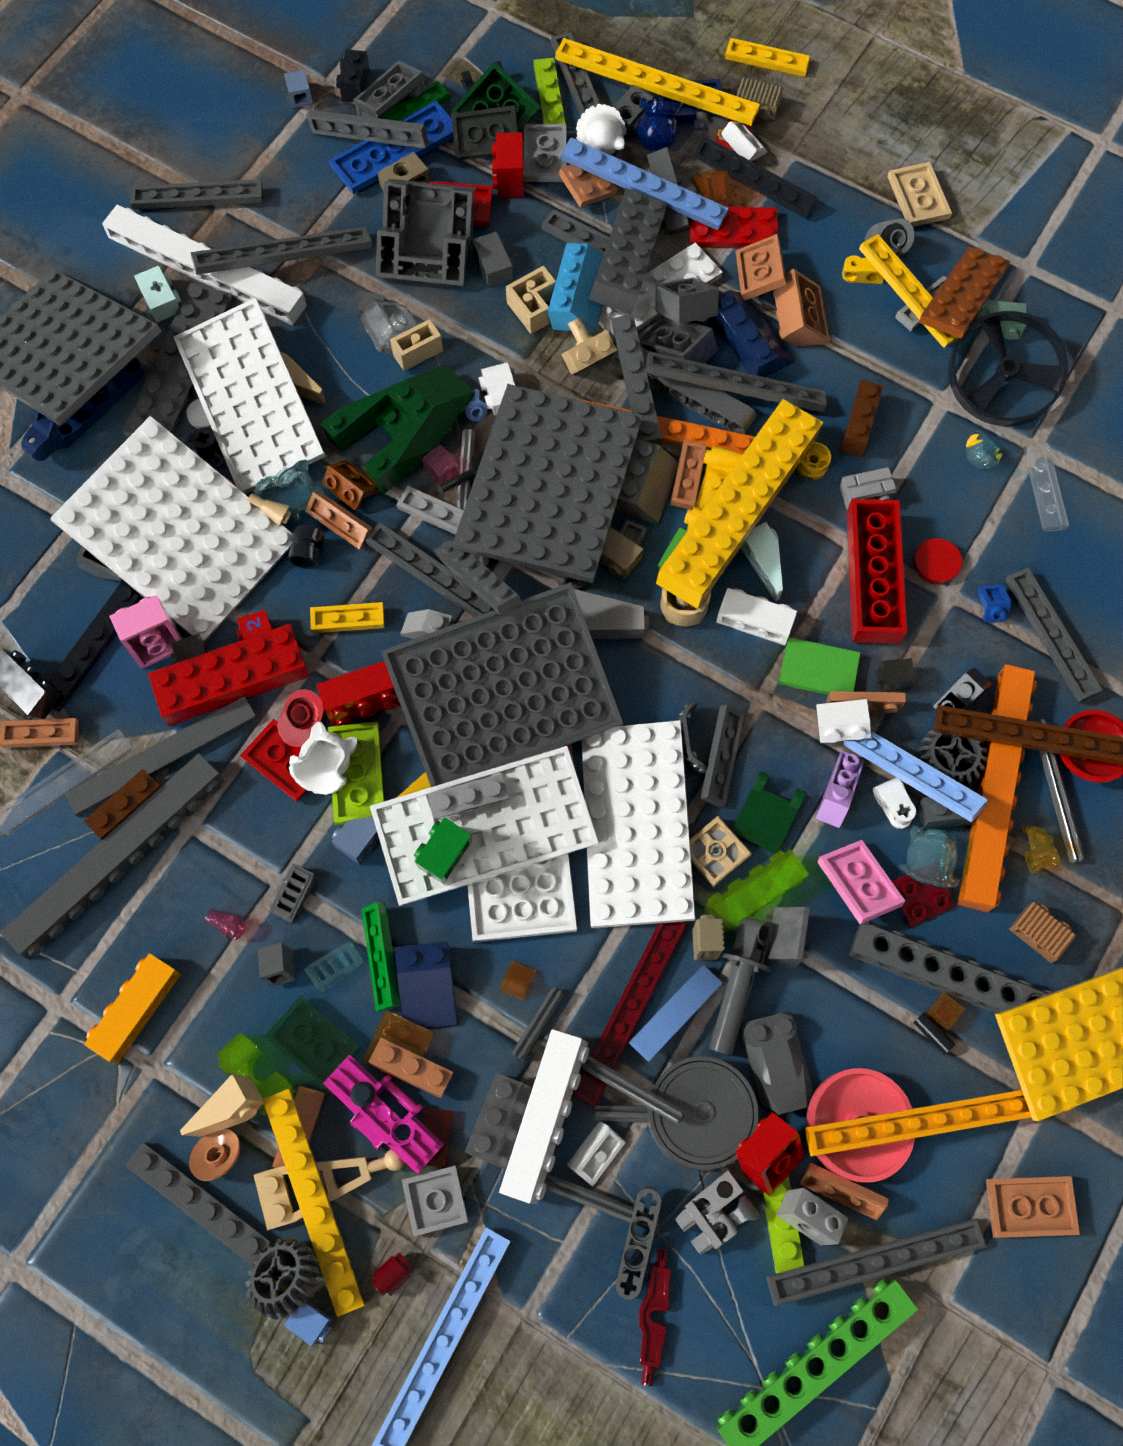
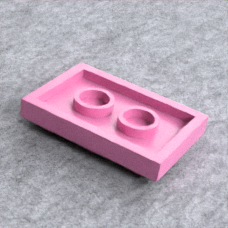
[818,840,905,924]

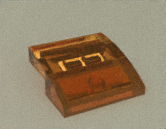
[362,1010,434,1086]

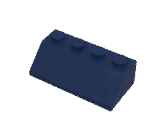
[709,290,794,377]

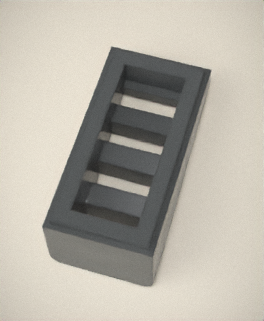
[269,863,318,924]

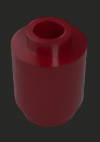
[372,1252,414,1296]

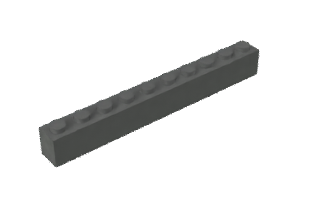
[0,753,224,959]

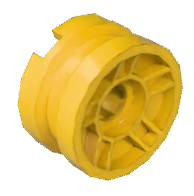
[796,442,831,480]

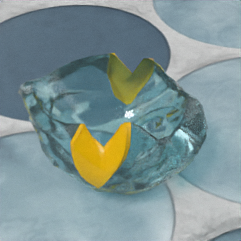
[965,431,1002,469]

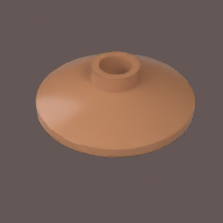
[189,1129,240,1181]

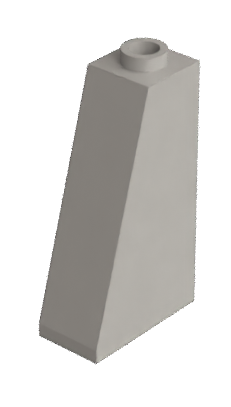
[556,586,649,639]

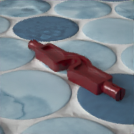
[638,1248,671,1386]

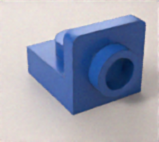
[978,584,1011,623]

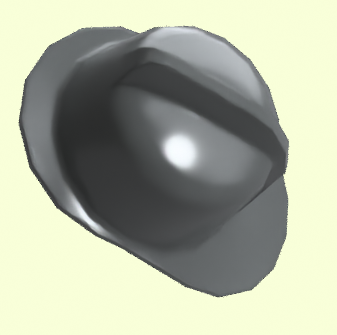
[864,219,916,256]

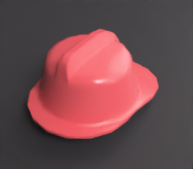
[277,689,324,747]

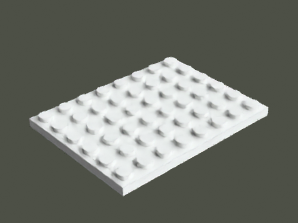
[50,416,295,645]

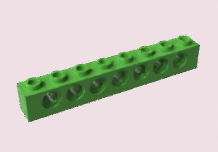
[715,1279,918,1446]

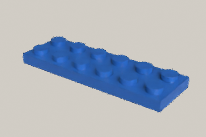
[329,101,454,194]

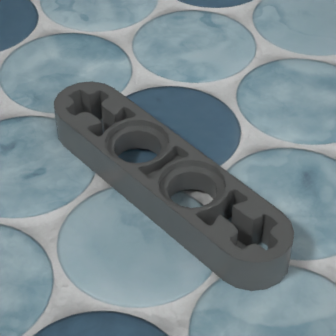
[616,1186,661,1300]

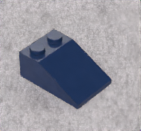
[395,941,457,1032]

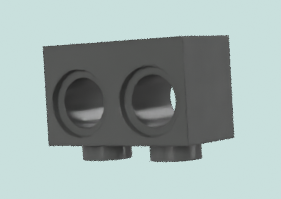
[614,85,654,139]

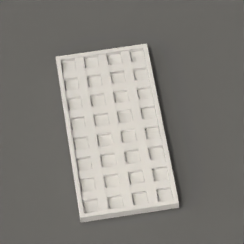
[174,298,326,495]
[582,720,696,928]
[370,746,598,906]

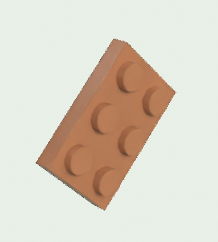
[735,234,787,301]
[986,1176,1080,1238]

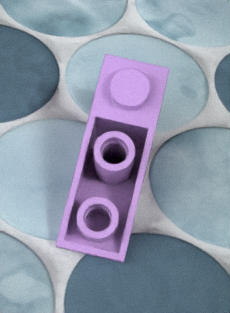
[815,750,865,828]

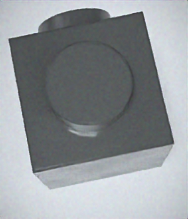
[258,942,296,987]

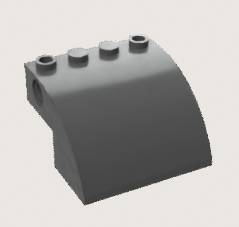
[376,179,476,286]

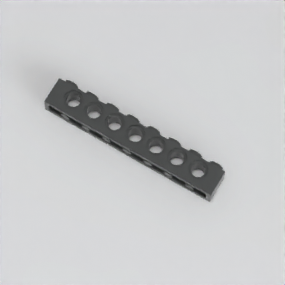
[848,921,1054,1014]

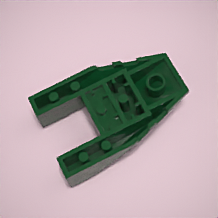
[320,365,475,494]

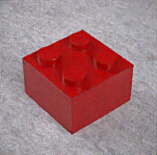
[492,133,524,198]
[736,1112,806,1197]

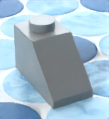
[400,609,454,639]

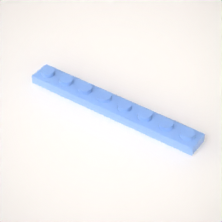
[372,1227,511,1446]

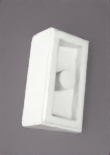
[721,121,767,161]
[567,1122,626,1187]

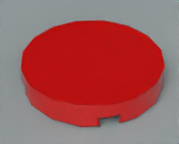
[913,538,962,585]

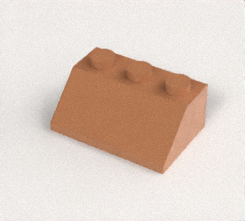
[773,269,830,347]

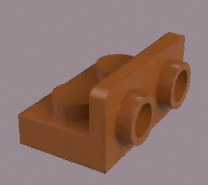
[321,460,379,510]

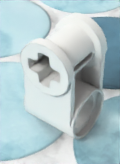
[873,777,916,829]

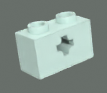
[134,266,181,323]

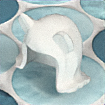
[576,104,626,155]
[289,722,357,795]

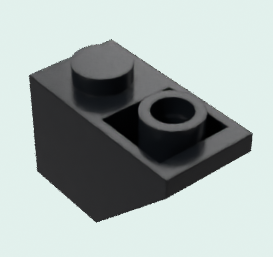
[933,668,993,710]

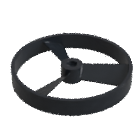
[948,311,1068,426]

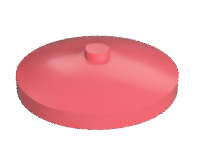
[806,1068,915,1183]

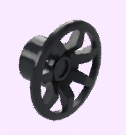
[184,428,226,470]

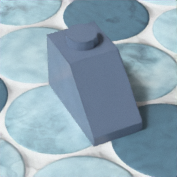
[331,816,379,865]

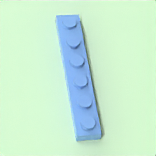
[844,731,988,822]

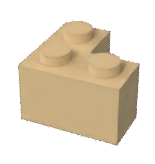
[506,266,556,334]

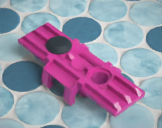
[323,1055,445,1174]

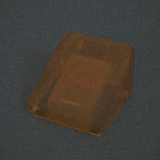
[500,961,536,1000]

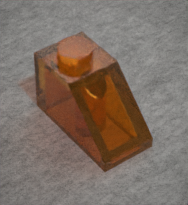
[693,169,733,205]

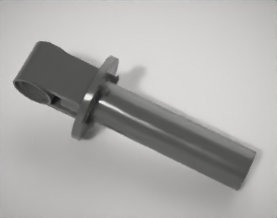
[709,917,774,1056]

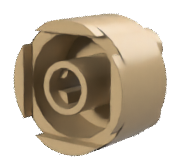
[660,588,711,627]

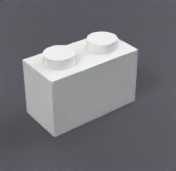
[816,699,871,743]

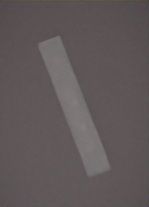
[0,729,134,838]

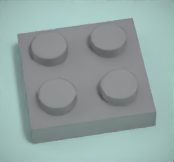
[402,1166,469,1237]

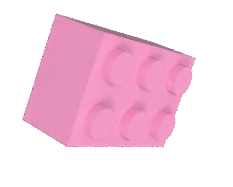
[109,595,186,669]

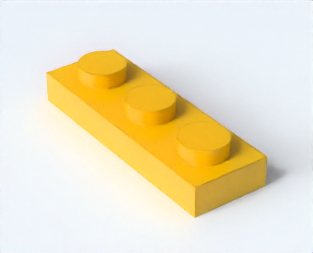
[310,602,385,633]

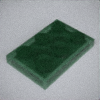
[264,996,361,1090]

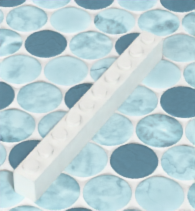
[102,205,307,326]

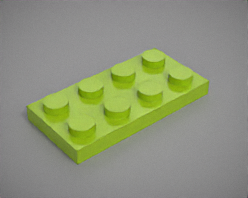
[328,722,385,825]

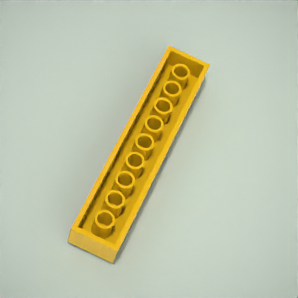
[656,399,823,609]

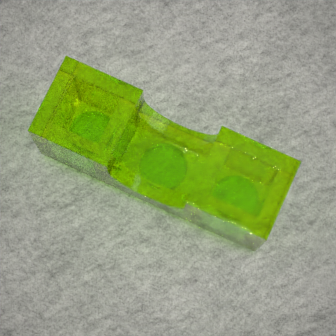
[216,1032,297,1115]

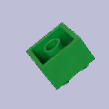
[414,817,472,885]

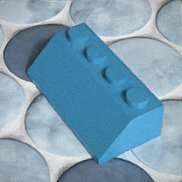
[548,243,604,332]

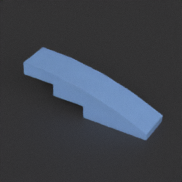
[629,965,723,1062]

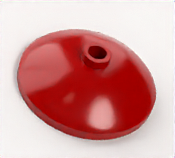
[1060,710,1123,783]

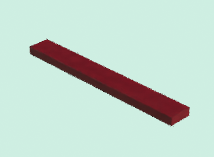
[572,921,689,1108]

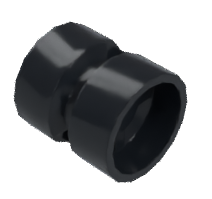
[288,525,325,569]

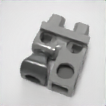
[675,1170,761,1254]

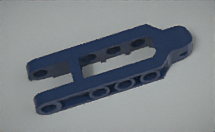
[21,357,144,461]

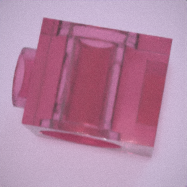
[422,445,460,484]

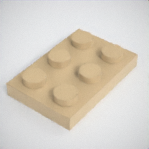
[887,162,952,227]

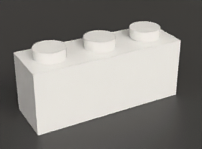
[716,588,797,645]

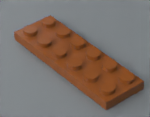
[919,246,1010,339]

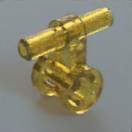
[1022,824,1060,874]

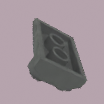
[353,61,426,119]
[740,1012,813,1115]

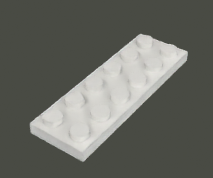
[598,243,723,343]

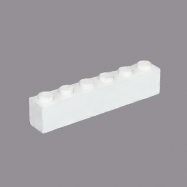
[499,1029,589,1205]

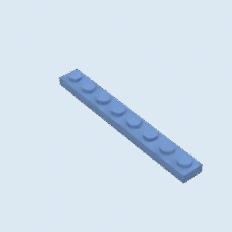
[561,137,728,230]

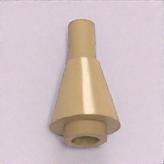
[247,493,292,526]

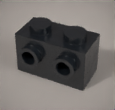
[336,49,370,102]

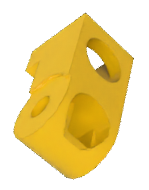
[842,255,884,284]

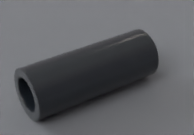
[913,1012,956,1055]

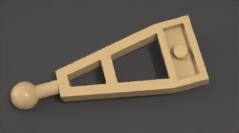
[253,1149,405,1230]

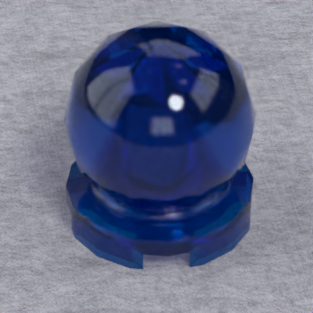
[637,98,682,152]

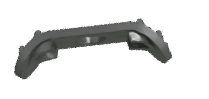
[678,701,707,774]

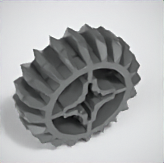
[918,730,988,787]
[245,1237,321,1320]

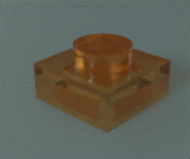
[926,992,965,1031]

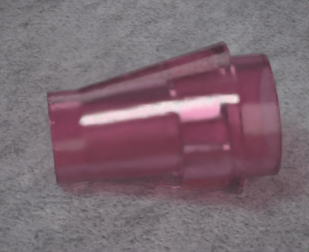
[205,909,246,940]

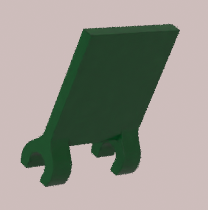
[731,771,807,855]

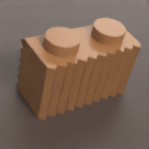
[1009,902,1076,963]

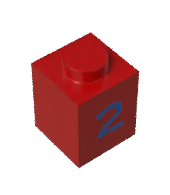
[236,609,273,641]

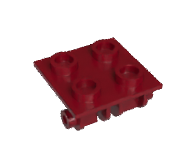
[892,860,955,928]

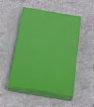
[779,637,860,695]

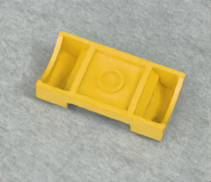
[684,446,743,531]

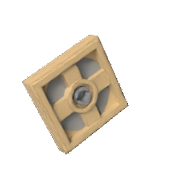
[690,816,752,888]

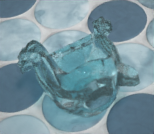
[254,460,323,523]
[899,825,960,888]

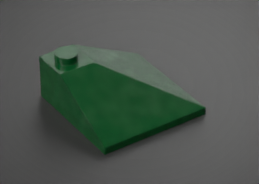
[451,62,541,133]

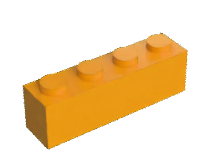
[84,953,181,1065]

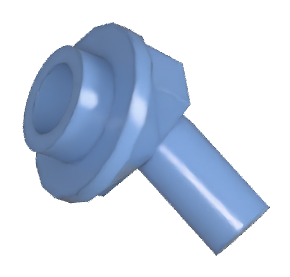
[465,389,487,422]

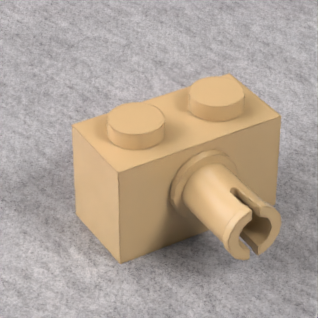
[561,317,617,375]

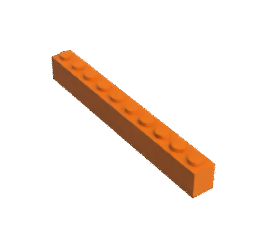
[957,664,1037,913]

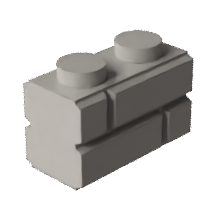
[839,467,896,510]

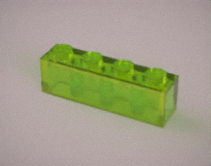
[704,849,809,935]

